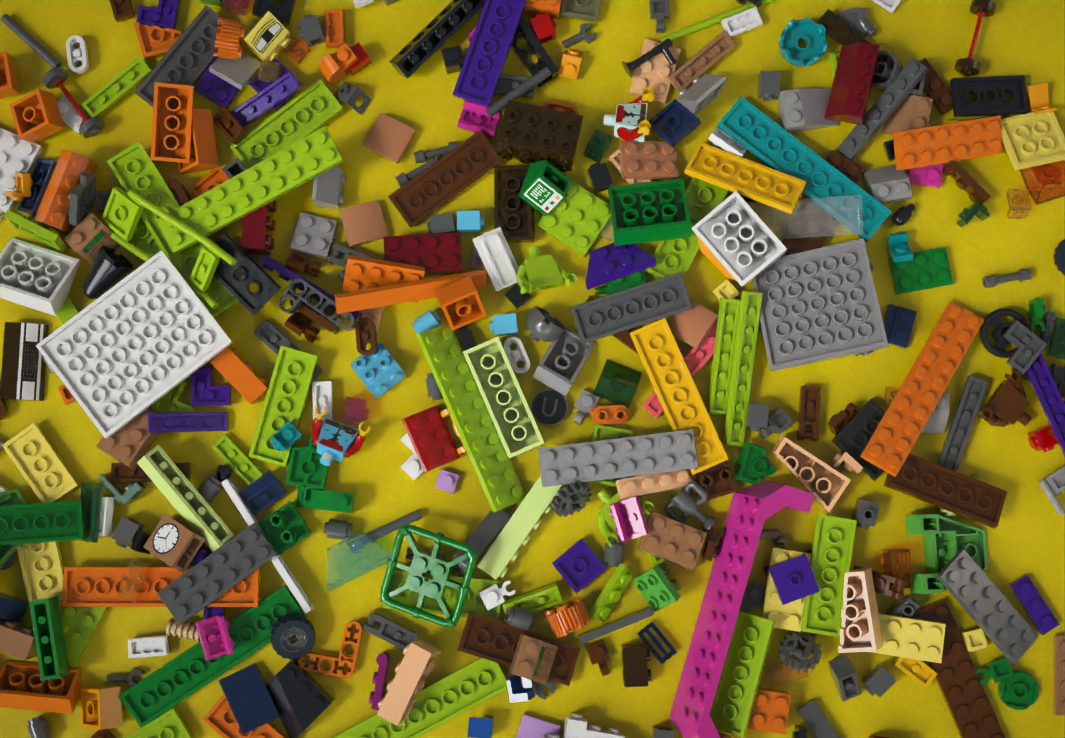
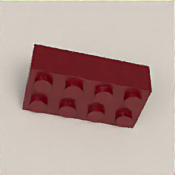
[241,200,277,255]
[383,233,463,276]

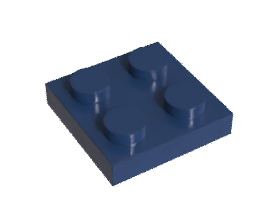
[649,99,701,148]

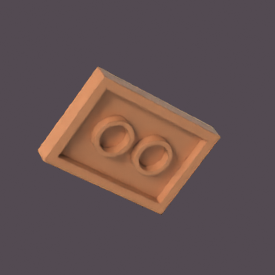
[619,140,679,180]

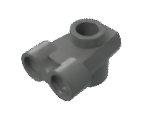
[886,595,921,618]

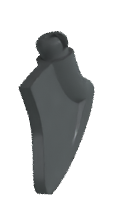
[836,8,876,37]

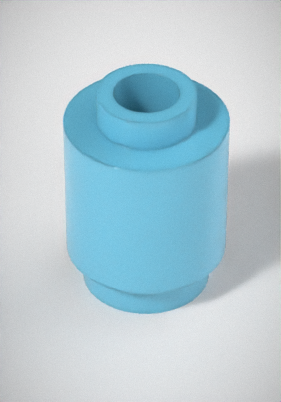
[412,310,441,334]

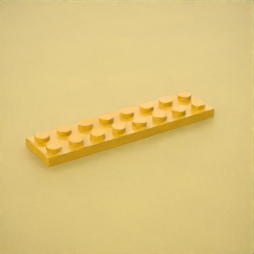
[629,318,728,475]

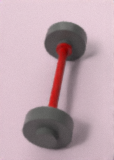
[42,67,105,138]

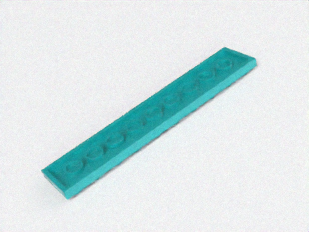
[717,96,892,242]

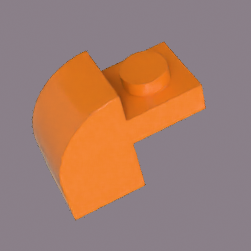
[318,43,359,85]

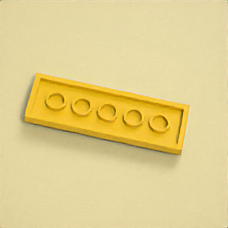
[684,142,806,214]

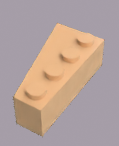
[772,435,851,512]
[838,568,883,653]
[377,639,443,726]

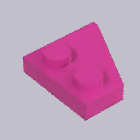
[907,163,943,188]

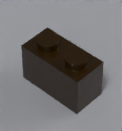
[621,644,651,687]

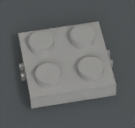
[290,212,338,259]

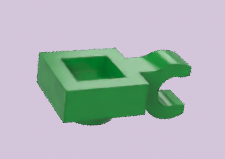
[1028,298,1046,333]

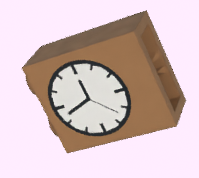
[143,514,205,573]

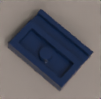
[883,304,917,349]
[238,470,287,516]

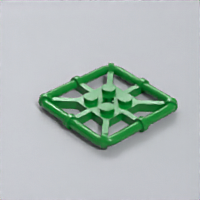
[379,524,478,628]

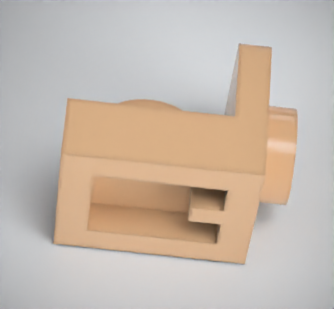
[830,452,863,474]

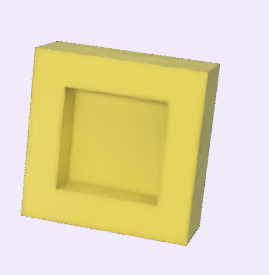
[712,279,740,301]
[962,627,988,652]

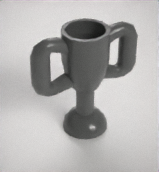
[665,481,717,532]

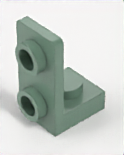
[98,474,146,504]

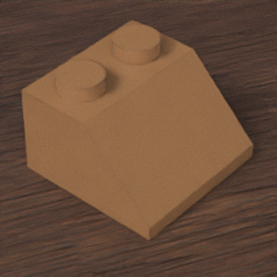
[883,95,933,135]

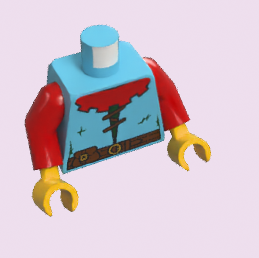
[311,405,372,466]

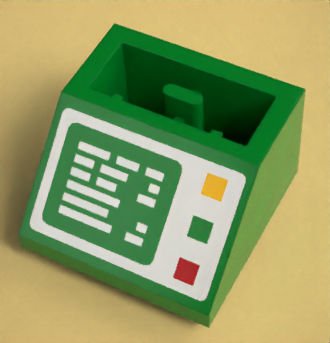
[518,160,572,216]

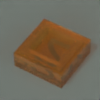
[284,37,311,64]

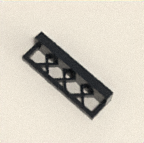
[511,16,559,88]

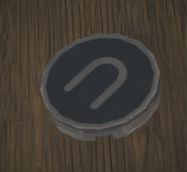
[531,389,568,427]

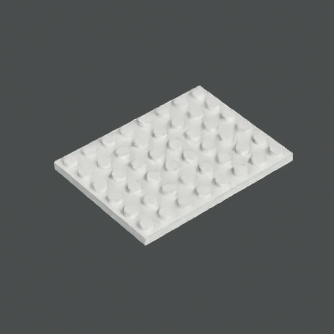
[36,250,233,439]

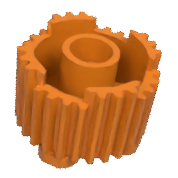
[213,17,245,60]
[545,597,590,638]

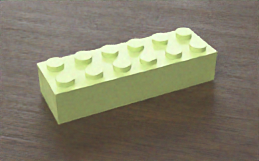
[463,337,545,459]

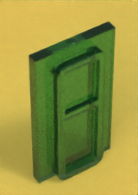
[79,482,103,543]

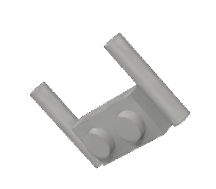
[1038,465,1065,516]

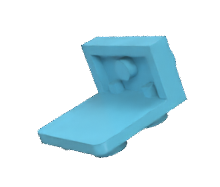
[351,342,407,399]

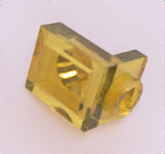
[1007,189,1031,219]

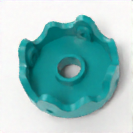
[779,18,828,67]

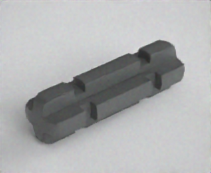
[1040,312,1057,349]

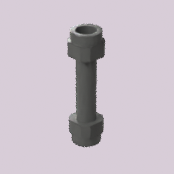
[414,141,458,164]
[396,156,438,187]
[982,268,1032,288]

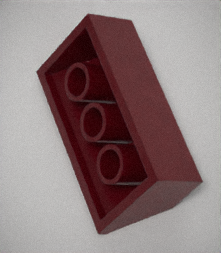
[825,42,879,125]

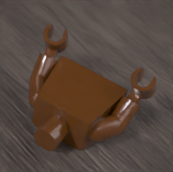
[977,368,1032,427]

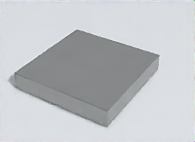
[209,52,262,90]

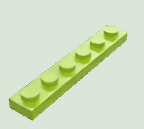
[707,298,741,415]

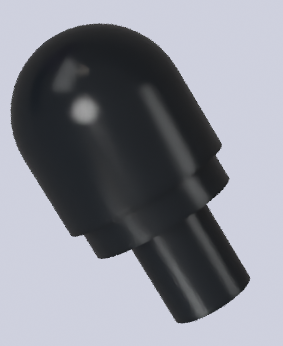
[892,203,916,226]

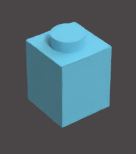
[457,210,484,234]
[490,313,518,337]

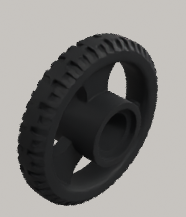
[980,308,1030,358]

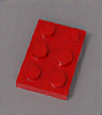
[402,405,461,473]

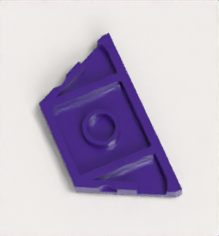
[585,243,656,290]

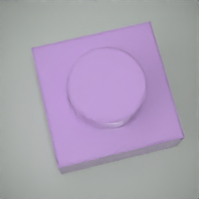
[435,469,459,494]

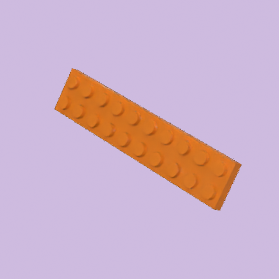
[860,301,985,477]
[62,567,260,607]

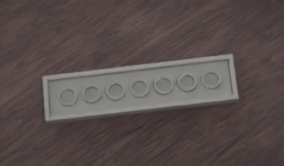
[538,429,698,487]

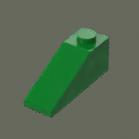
[296,488,356,513]

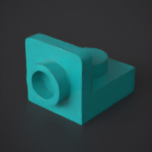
[887,232,913,263]
[270,421,303,452]

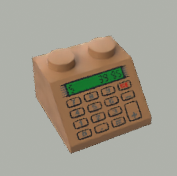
[64,212,121,265]
[509,634,558,685]

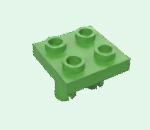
[632,563,681,612]

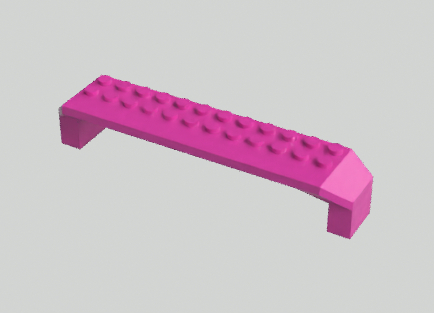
[669,481,815,738]

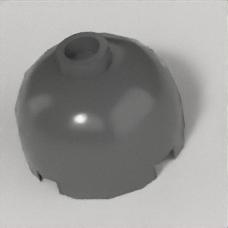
[872,51,903,90]
[527,306,565,342]

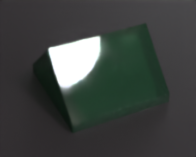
[593,359,642,408]

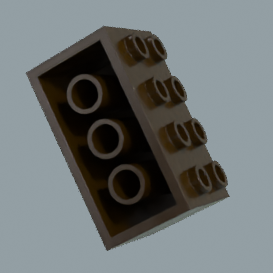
[498,99,583,172]

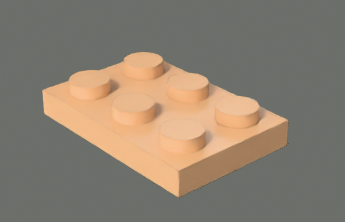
[629,39,681,104]

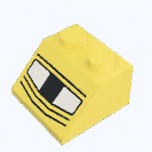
[244,11,292,65]

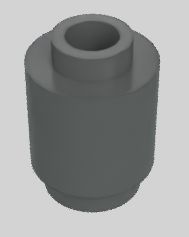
[425,373,443,400]
[197,474,222,503]
[323,519,353,540]
[604,539,625,567]
[504,606,535,630]
[27,715,52,738]

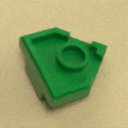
[734,442,777,485]

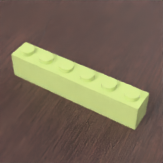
[137,445,234,552]
[477,475,562,579]

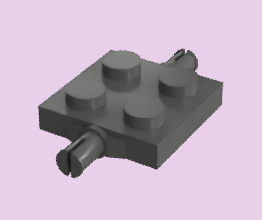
[67,171,96,226]

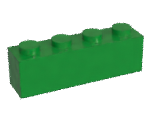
[29,596,70,681]

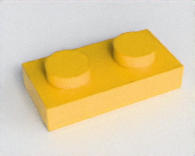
[893,657,937,689]

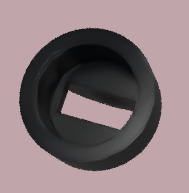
[215,465,233,481]

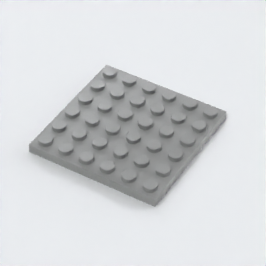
[752,238,889,372]

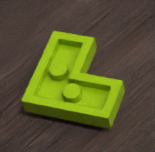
[151,381,196,413]

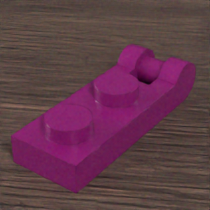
[369,652,390,710]

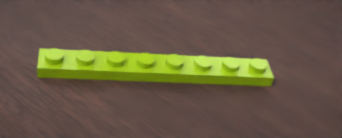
[723,291,763,446]

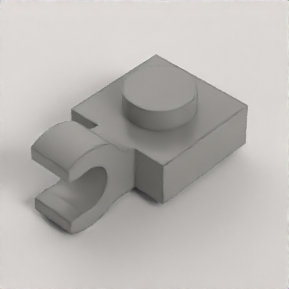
[573,389,600,425]

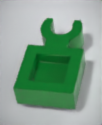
[976,657,1014,685]

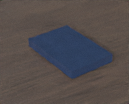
[218,663,280,735]

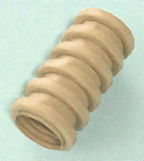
[166,618,200,642]

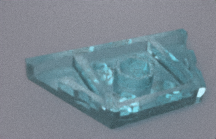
[327,532,391,592]

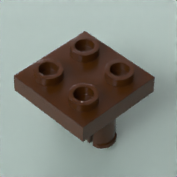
[690,460,738,501]

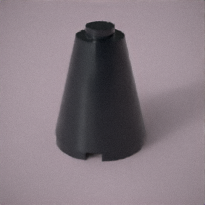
[82,245,134,299]

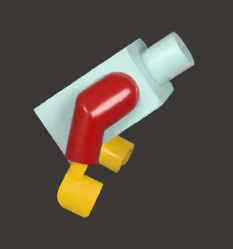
[604,86,655,142]

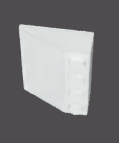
[691,191,787,287]
[0,238,80,316]

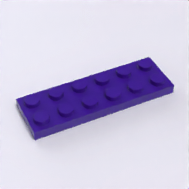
[453,0,526,108]

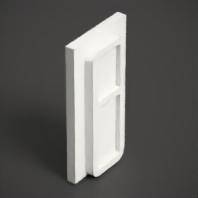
[472,227,519,292]

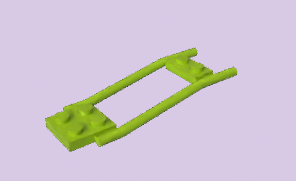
[101,187,237,309]

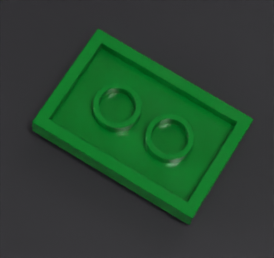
[888,247,953,295]

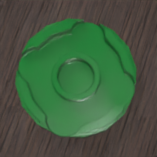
[998,670,1039,710]

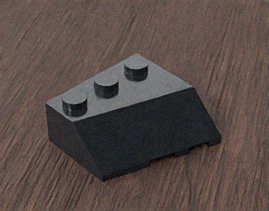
[266,659,334,738]

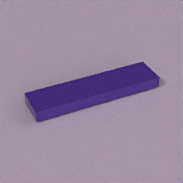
[232,70,303,127]
[148,412,228,433]

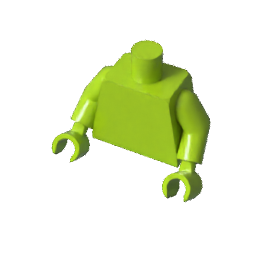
[516,246,577,294]
[597,488,656,547]

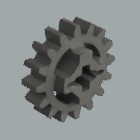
[551,481,592,517]
[778,631,822,673]

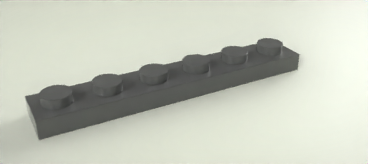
[837,57,928,161]
[937,375,988,472]

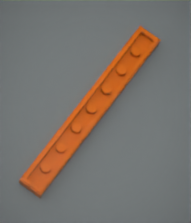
[335,269,487,314]

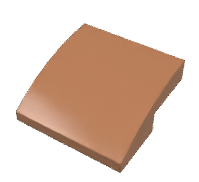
[363,113,416,164]
[339,200,388,247]
[668,298,718,349]

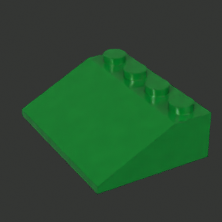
[608,178,691,246]

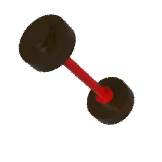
[954,0,996,76]

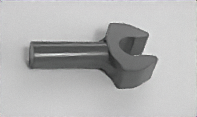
[562,23,597,48]
[107,668,145,687]
[534,680,554,700]

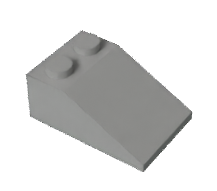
[677,73,727,116]
[777,89,839,133]
[533,325,596,396]

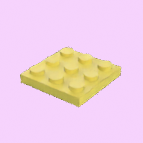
[1001,111,1065,171]

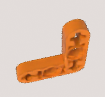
[298,621,363,678]

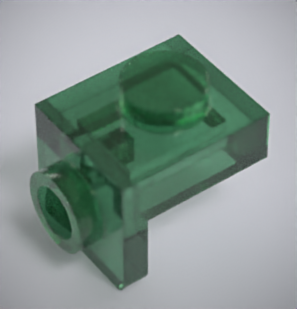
[583,129,613,162]
[956,202,990,228]

